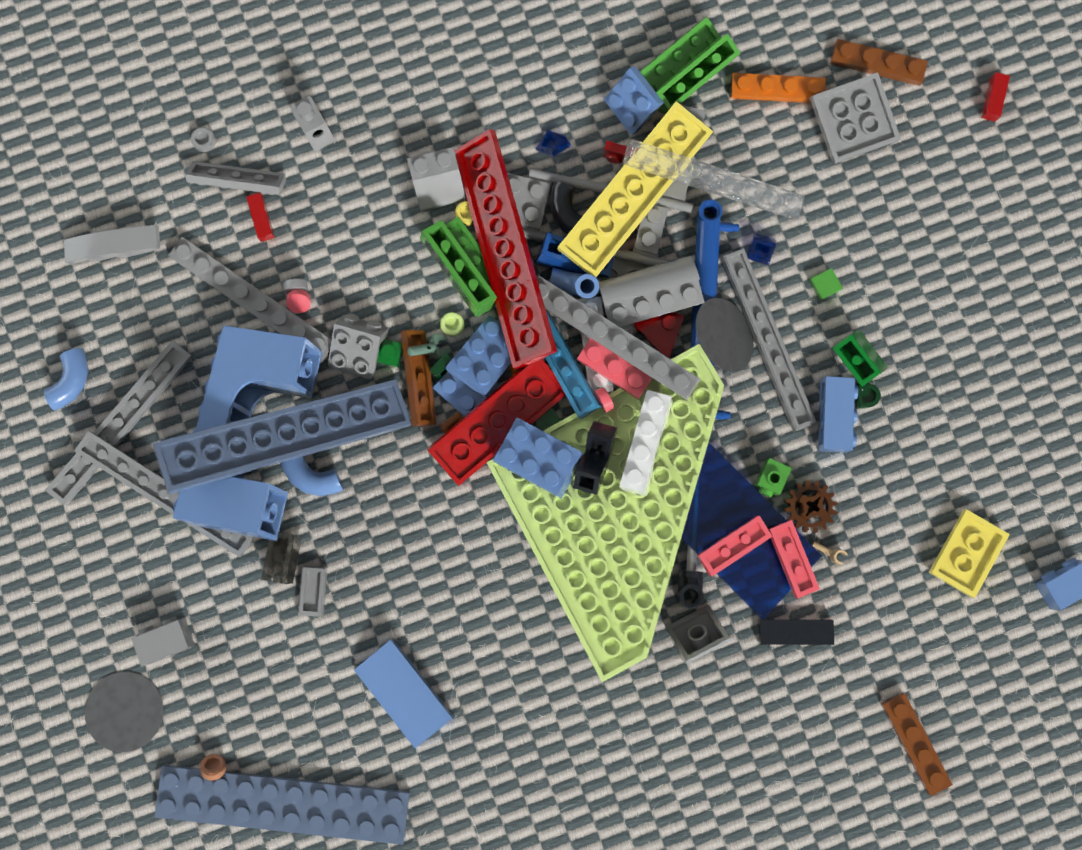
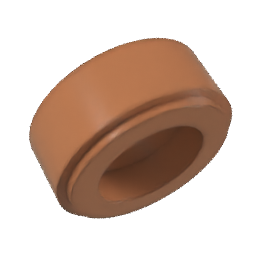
[200,754,226,781]

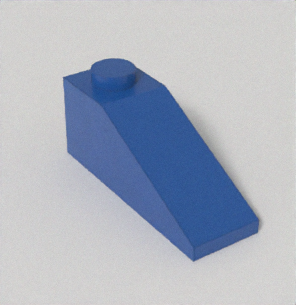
[536,232,615,278]

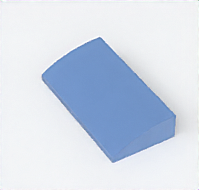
[354,639,454,748]

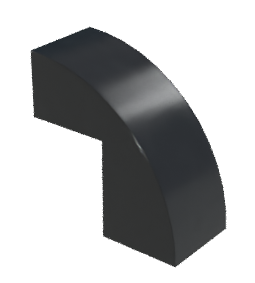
[573,421,617,495]

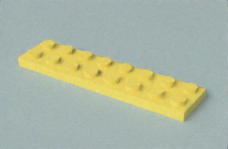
[557,101,713,277]

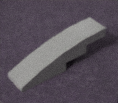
[64,225,161,264]

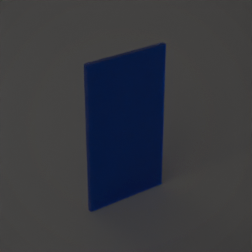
[681,443,822,620]

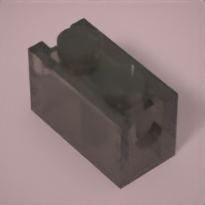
[261,531,302,584]

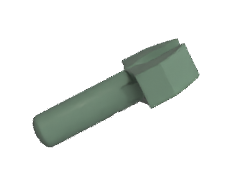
[407,334,451,360]

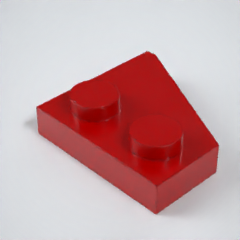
[634,312,684,358]

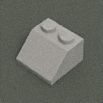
[407,147,466,212]

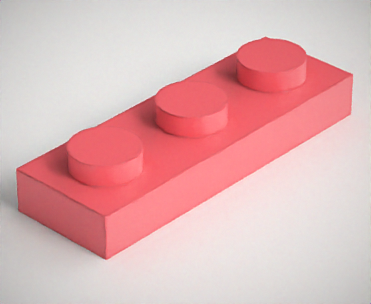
[577,338,652,399]
[696,515,772,576]
[768,520,820,598]

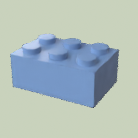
[493,418,584,499]

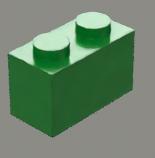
[833,329,889,387]

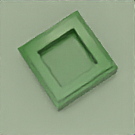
[809,268,843,301]

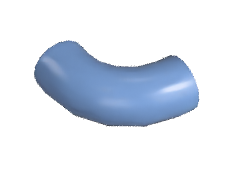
[549,268,599,299]
[44,348,89,411]
[280,456,344,496]

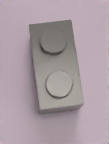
[131,616,195,667]

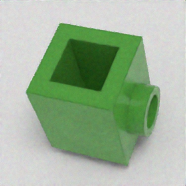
[753,458,792,498]

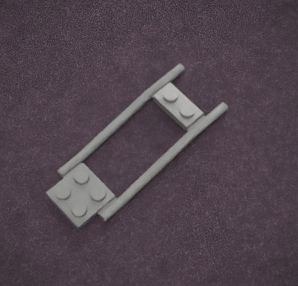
[507,168,693,266]

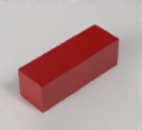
[981,72,1010,122]
[246,193,275,242]

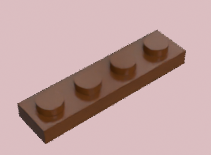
[830,39,928,86]
[401,330,437,427]
[881,693,953,796]

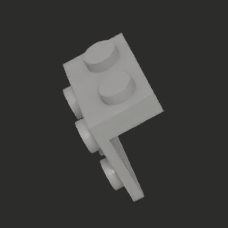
[328,314,389,379]

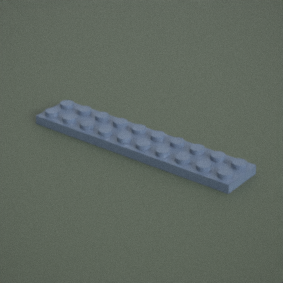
[153,379,411,494]
[155,765,410,845]

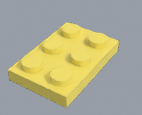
[929,509,1010,598]

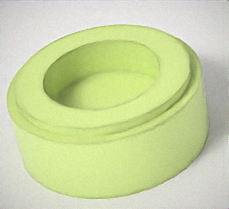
[440,312,465,337]

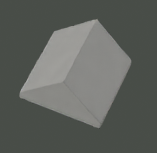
[665,605,731,664]

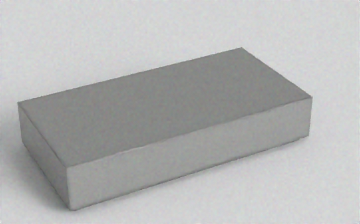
[298,566,328,617]

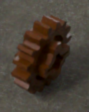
[783,480,838,533]

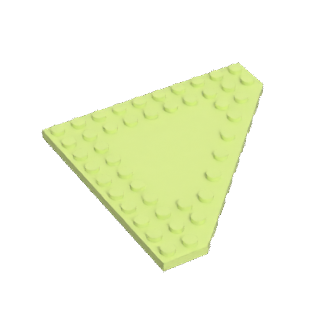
[487,344,724,682]

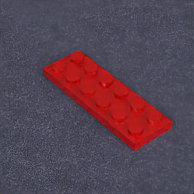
[427,359,565,486]

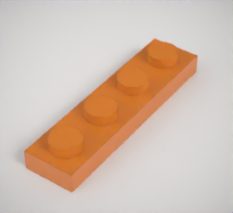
[730,73,826,103]

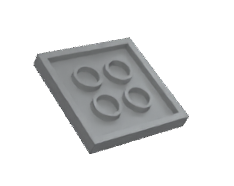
[810,72,901,165]

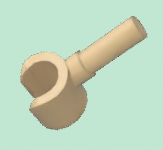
[812,541,848,564]

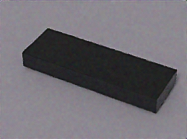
[758,619,834,645]

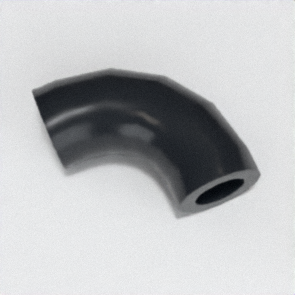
[549,181,582,234]

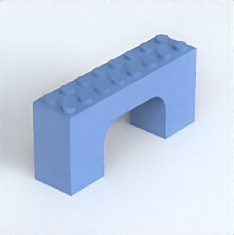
[173,325,323,541]

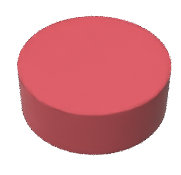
[286,289,311,313]
[594,387,614,413]

